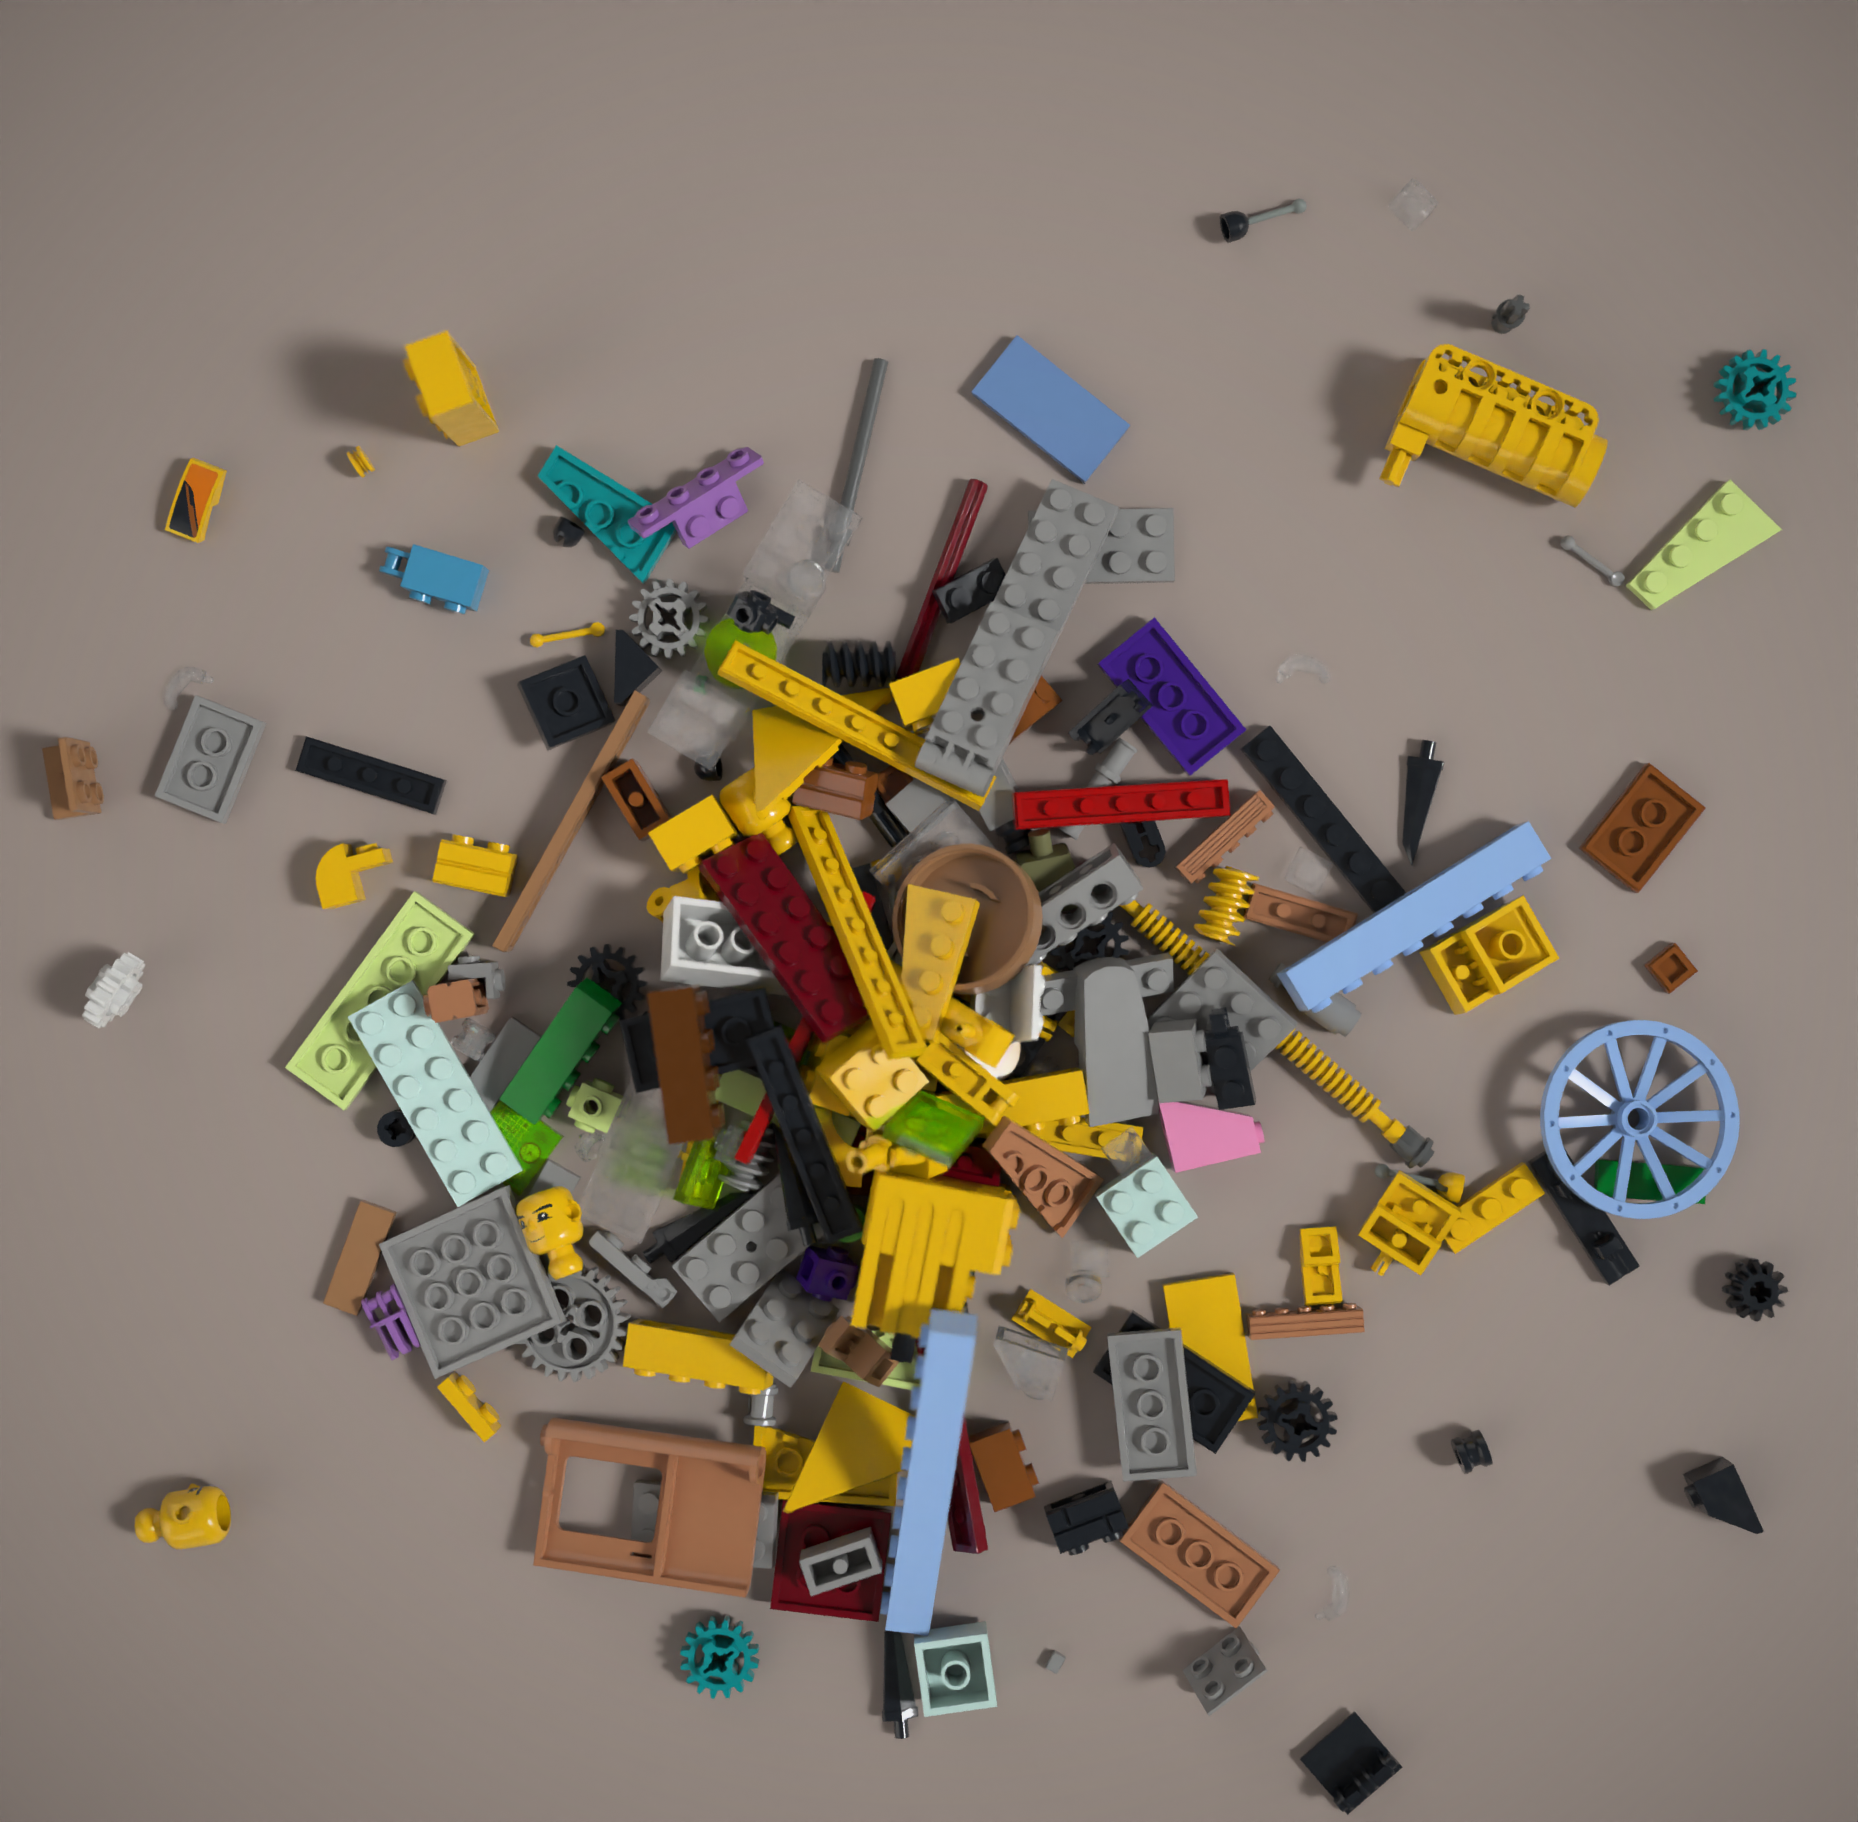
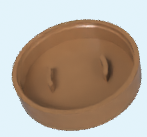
[892,844,1042,995]

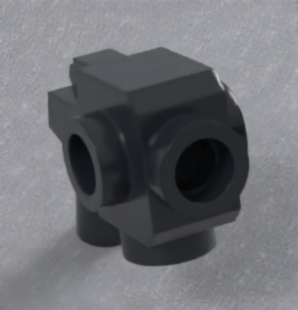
[727,590,795,635]

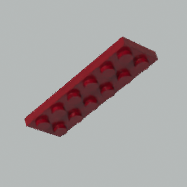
[698,833,870,1044]

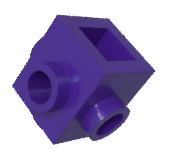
[796,1245,858,1302]

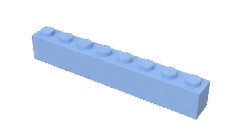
[1277,821,1551,1013]

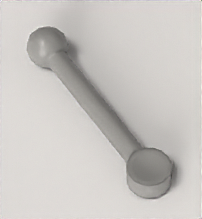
[1561,536,1625,587]

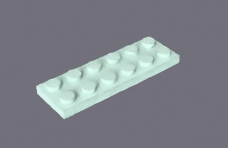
[348,980,523,1207]

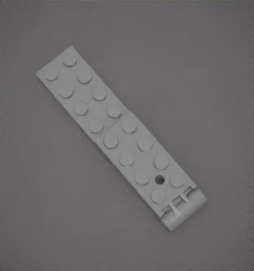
[915,479,1119,797]

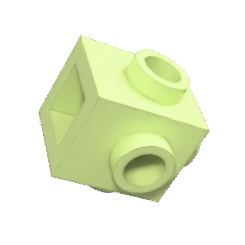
[566,1078,627,1134]

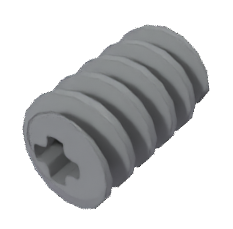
[717,1115,781,1195]

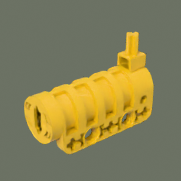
[1379,344,1608,508]

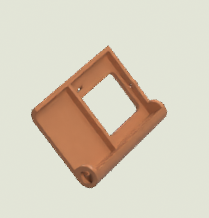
[533,1418,766,1598]

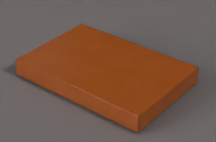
[1579,763,1706,893]

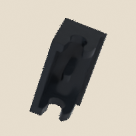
[1068,679,1153,755]

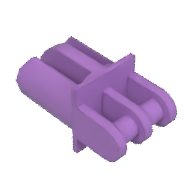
[361,1283,421,1361]

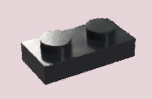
[932,558,1006,624]

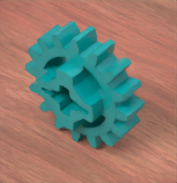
[1713,349,1797,431]
[680,1615,760,1699]

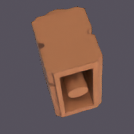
[423,978,489,1023]

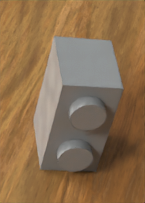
[1148,1018,1212,1103]
[799,1527,882,1596]

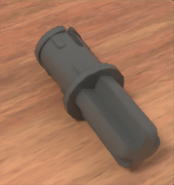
[1491,295,1530,334]

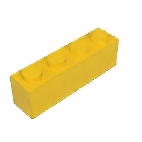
[933,1067,1090,1142]
[623,1318,774,1395]

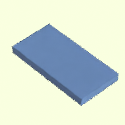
[972,335,1130,484]

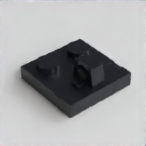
[517,655,616,751]

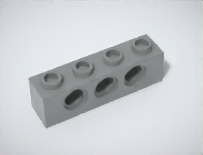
[1026,843,1143,966]

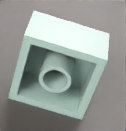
[1094,1153,1198,1258]
[914,1621,997,1717]

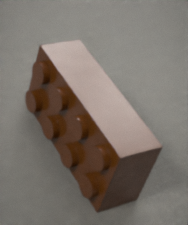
[647,984,725,1145]

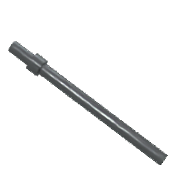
[825,358,888,573]

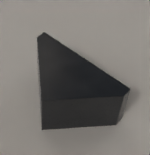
[614,630,662,706]

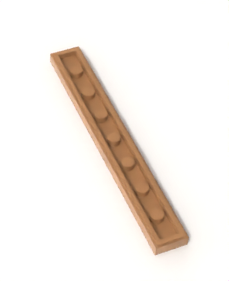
[492,690,650,952]

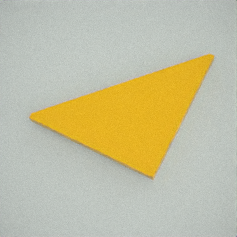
[752,688,892,820]
[783,1381,916,1514]

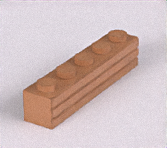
[1174,790,1275,884]
[1247,1303,1365,1340]

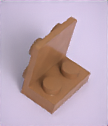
[42,737,104,820]

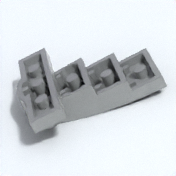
[1040,953,1174,1127]

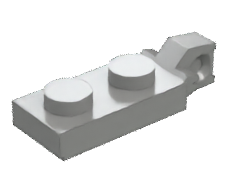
[589,1230,677,1308]

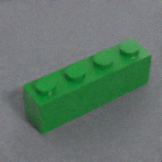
[499,978,622,1125]

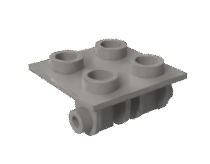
[1182,1626,1268,1716]

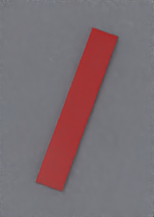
[1011,779,1231,830]

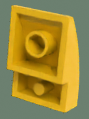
[1419,895,1560,1015]

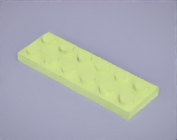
[285,891,475,1110]

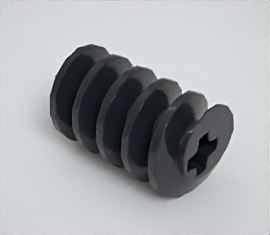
[822,641,896,687]

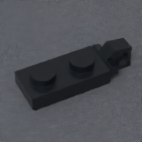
[1205,1007,1256,1110]

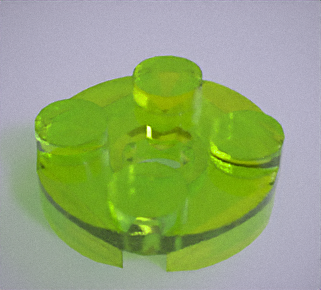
[704,618,778,690]

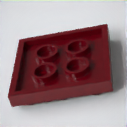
[770,1499,892,1622]

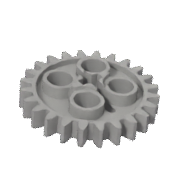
[516,1263,631,1382]

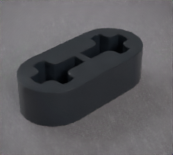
[1120,821,1166,868]

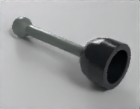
[1220,199,1307,243]

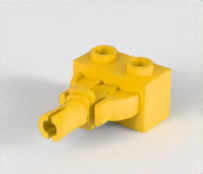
[846,1111,947,1179]

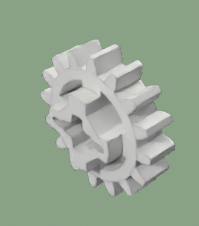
[82,952,145,1029]

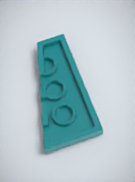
[538,445,677,584]

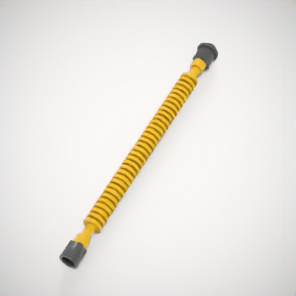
[1092,884,1434,1168]

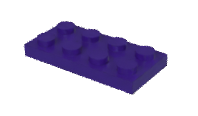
[1097,617,1247,776]

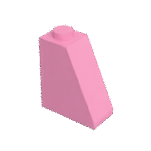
[1158,1099,1265,1173]

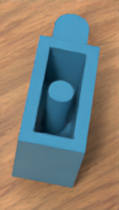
[379,544,489,615]

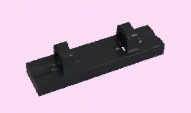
[1528,1146,1640,1286]

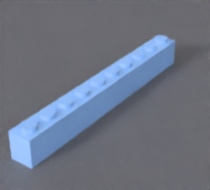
[880,1309,977,1636]

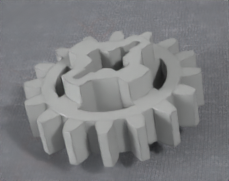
[629,579,710,659]

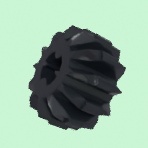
[1721,1258,1788,1321]

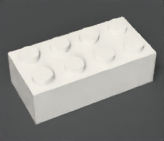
[660,896,788,996]

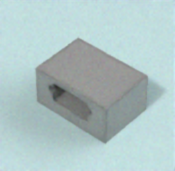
[1045,1650,1066,1674]

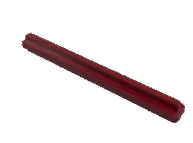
[896,479,987,680]

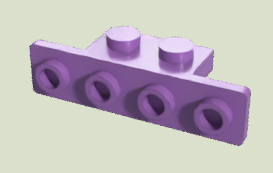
[628,447,764,549]

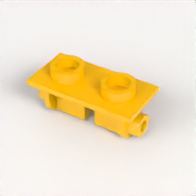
[1011,1288,1092,1358]

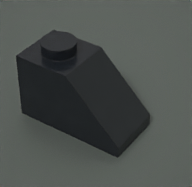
[1683,1457,1764,1534]

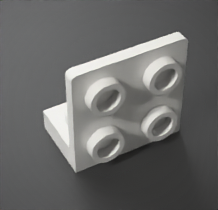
[970,964,1045,1044]

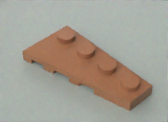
[982,1115,1104,1238]

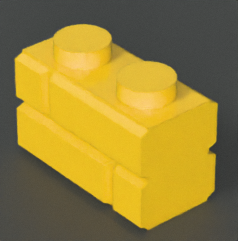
[432,834,518,897]

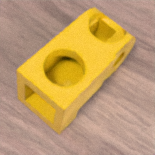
[646,866,719,923]

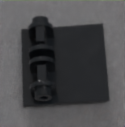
[1300,1711,1403,1815]

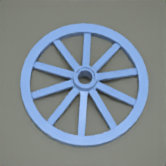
[1540,1020,1740,1219]

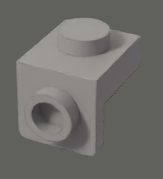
[448,956,505,999]

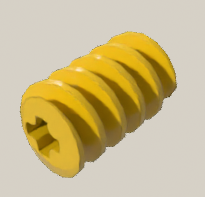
[1194,866,1259,946]

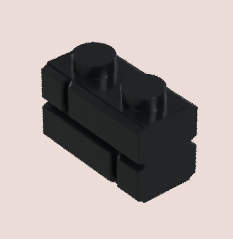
[1044,1481,1129,1556]

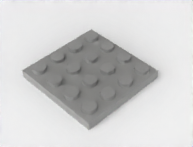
[379,1185,567,1379]

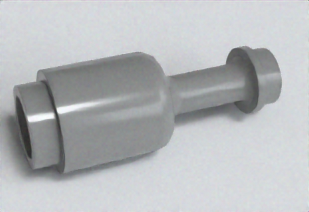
[1269,962,1362,1037]

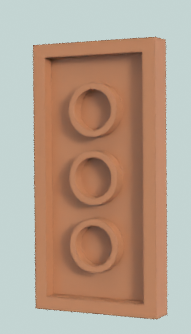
[1119,1480,1280,1629]

